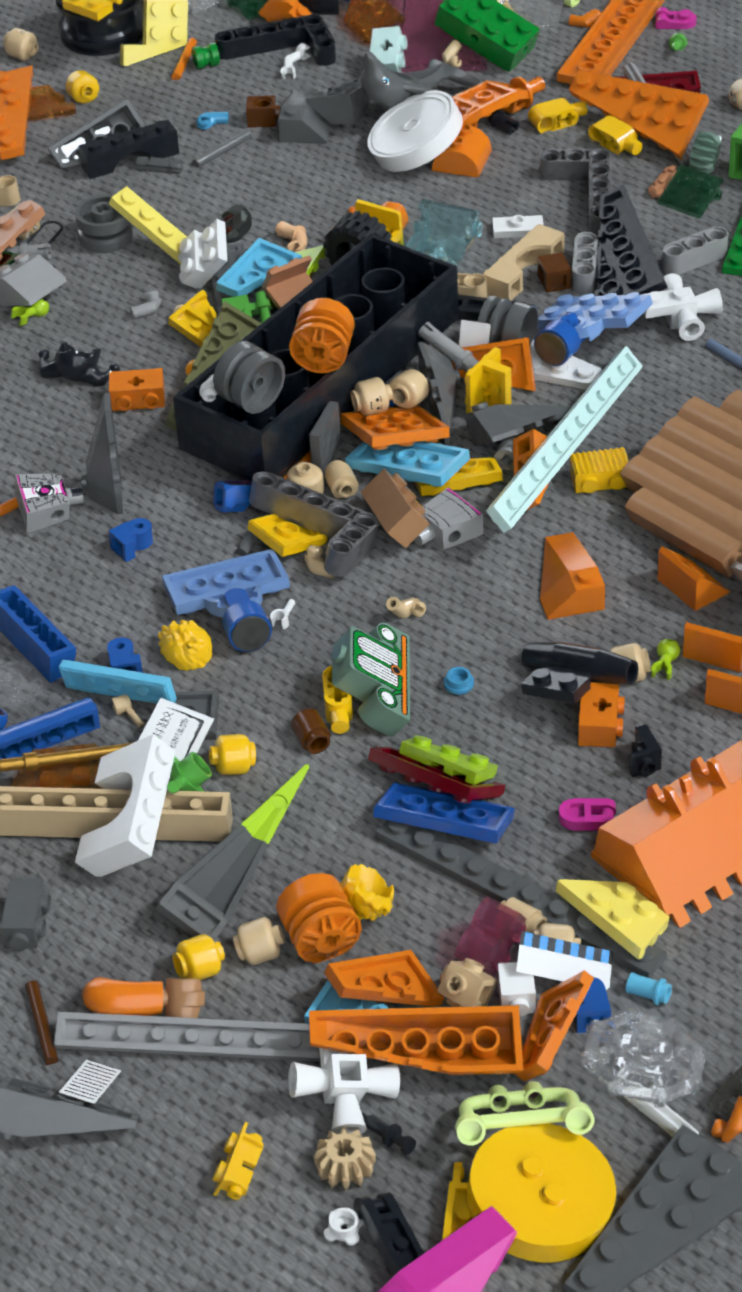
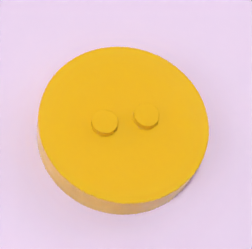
[467,1123,616,1263]

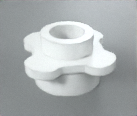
[324,1208,364,1245]

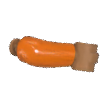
[81,977,205,1018]

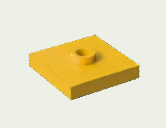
[247,514,328,557]

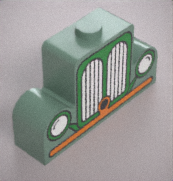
[331,623,410,736]

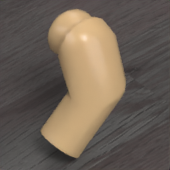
[304,545,335,579]

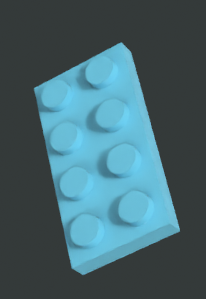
[345,441,470,486]

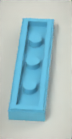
[59,659,177,704]

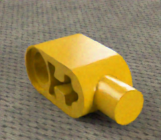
[528,98,588,134]
[588,115,643,155]
[322,666,353,734]

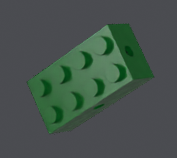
[434,0,540,72]

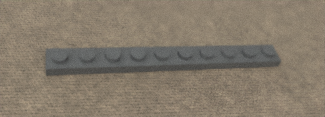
[376,820,667,978]

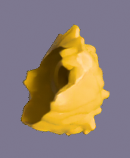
[158,619,213,671]
[340,864,394,921]

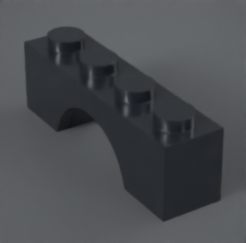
[79,120,180,179]

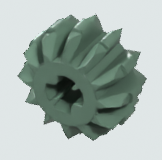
[689,131,722,174]

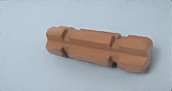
[648,165,679,199]

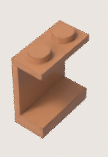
[262,256,313,310]

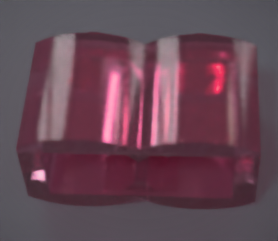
[454,896,526,977]

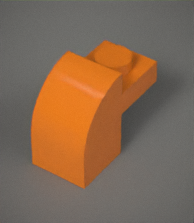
[258,0,311,22]

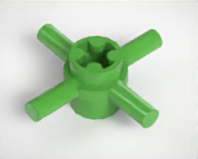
[159,737,212,793]

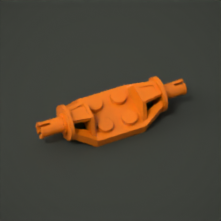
[452,76,545,128]

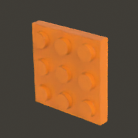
[341,405,449,450]

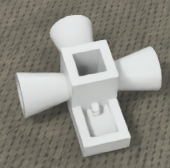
[640,274,723,341]
[288,1048,400,1134]

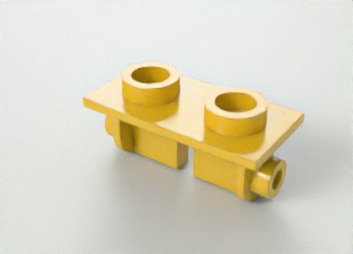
[212,1122,264,1200]

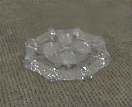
[580,1008,708,1108]

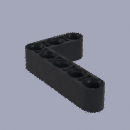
[214,14,336,66]

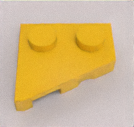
[168,289,217,347]

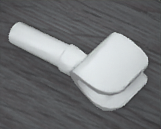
[270,599,295,629]

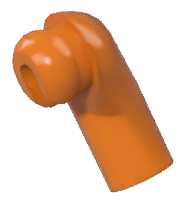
[569,9,601,28]
[710,1096,742,1142]

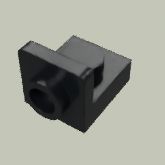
[630,724,662,777]

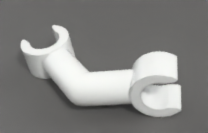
[280,43,311,79]

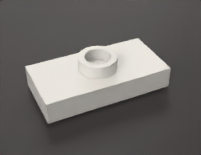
[492,215,543,239]

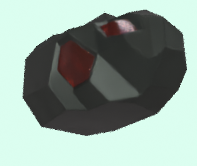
[221,204,252,243]

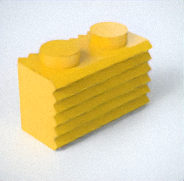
[569,447,629,494]

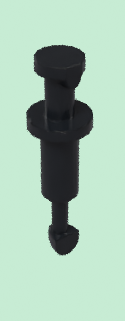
[360,1107,416,1155]

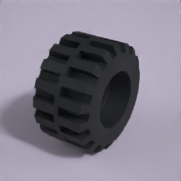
[323,211,392,266]

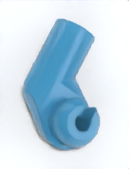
[196,112,229,130]

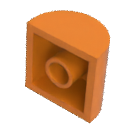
[432,123,492,178]

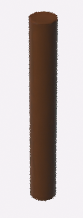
[25,980,59,1065]

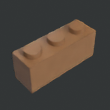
[360,469,430,548]

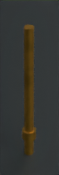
[0,742,134,772]

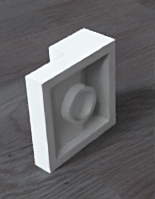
[178,219,227,289]

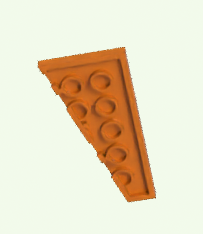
[0,66,34,160]
[569,70,710,160]

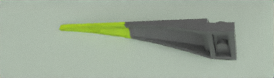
[155,764,309,940]

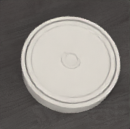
[368,91,463,172]

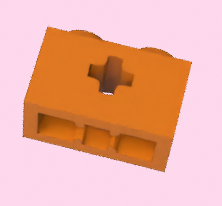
[109,368,165,411]
[578,682,625,748]

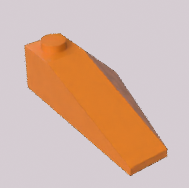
[540,532,605,620]

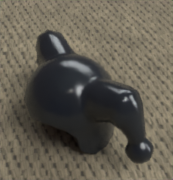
[38,341,120,386]

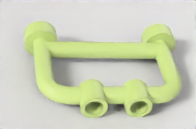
[455,1081,594,1146]

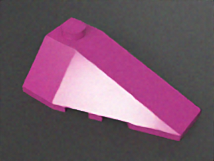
[378,1206,517,1292]

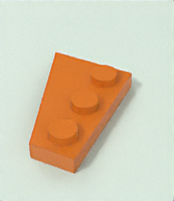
[451,337,536,391]
[324,950,444,1007]
[515,970,594,1081]

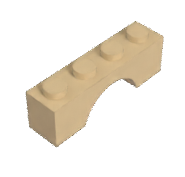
[483,224,565,301]

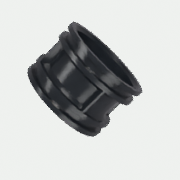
[55,0,143,56]

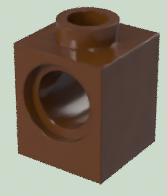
[246,95,281,128]
[537,252,571,293]

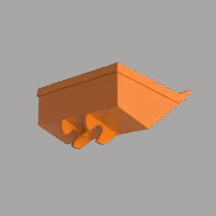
[591,740,742,928]

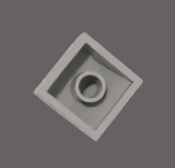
[0,253,67,306]

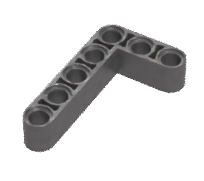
[540,149,612,236]
[249,472,379,577]

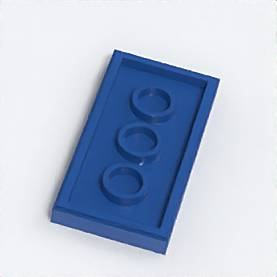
[373,782,515,844]

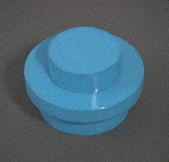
[444,667,474,695]

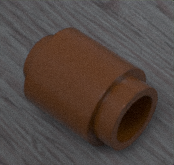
[291,709,330,754]

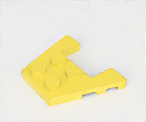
[120,0,188,66]

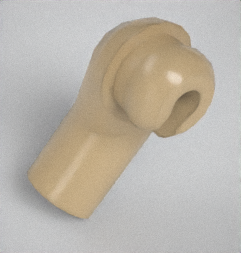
[442,40,462,68]
[386,597,426,619]

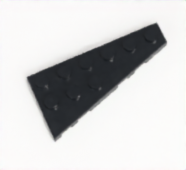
[594,185,668,296]

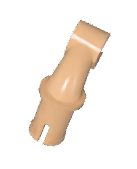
[275,221,308,252]

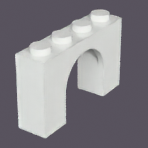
[75,734,176,877]

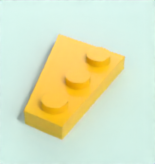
[414,458,503,497]

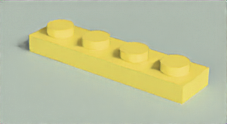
[109,186,187,265]

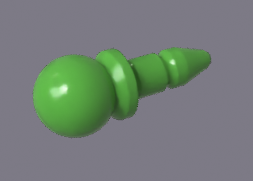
[669,33,687,52]

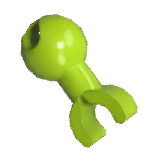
[11,298,50,326]
[651,638,681,680]

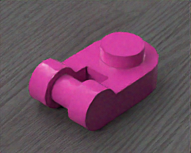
[655,7,697,29]
[559,798,616,831]

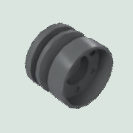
[477,295,538,345]

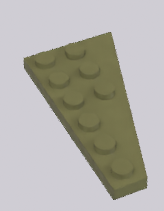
[166,301,262,432]

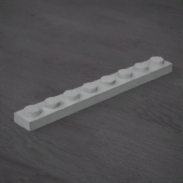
[54,1012,320,1062]

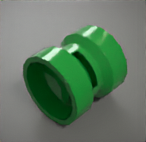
[192,43,220,70]

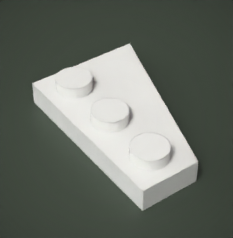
[530,339,602,390]

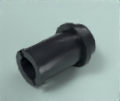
[488,109,519,135]

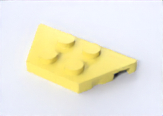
[555,879,670,959]

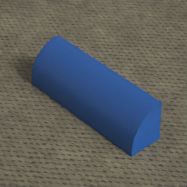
[0,585,76,683]
[0,697,101,759]

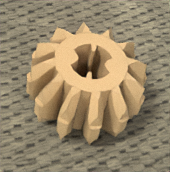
[314,1126,376,1191]

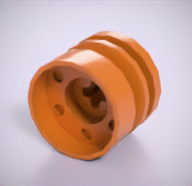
[289,298,355,373]
[276,873,362,963]

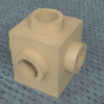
[437,958,499,1007]

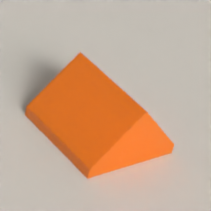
[657,546,730,611]
[683,622,742,672]
[705,669,742,714]

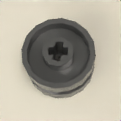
[75,195,133,253]
[213,341,285,414]

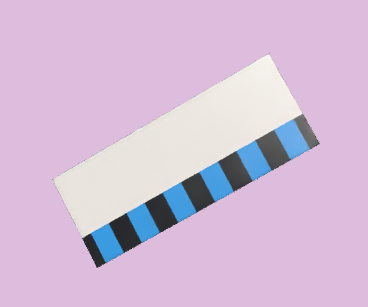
[516,931,613,990]

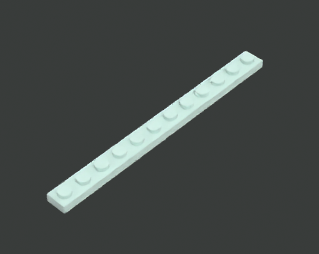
[486,346,643,533]

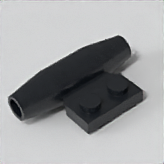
[521,642,639,704]

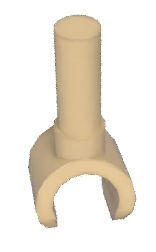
[112,694,145,729]

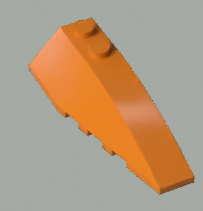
[309,1005,524,1075]

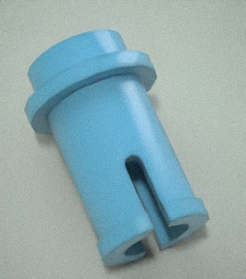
[626,972,672,1005]

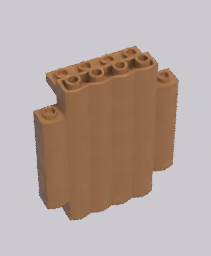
[620,390,742,578]

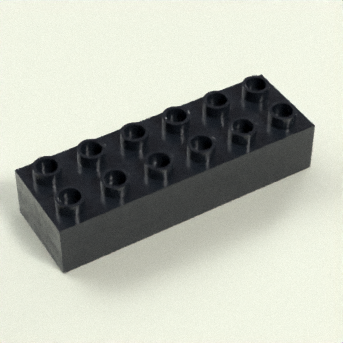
[173,233,459,481]

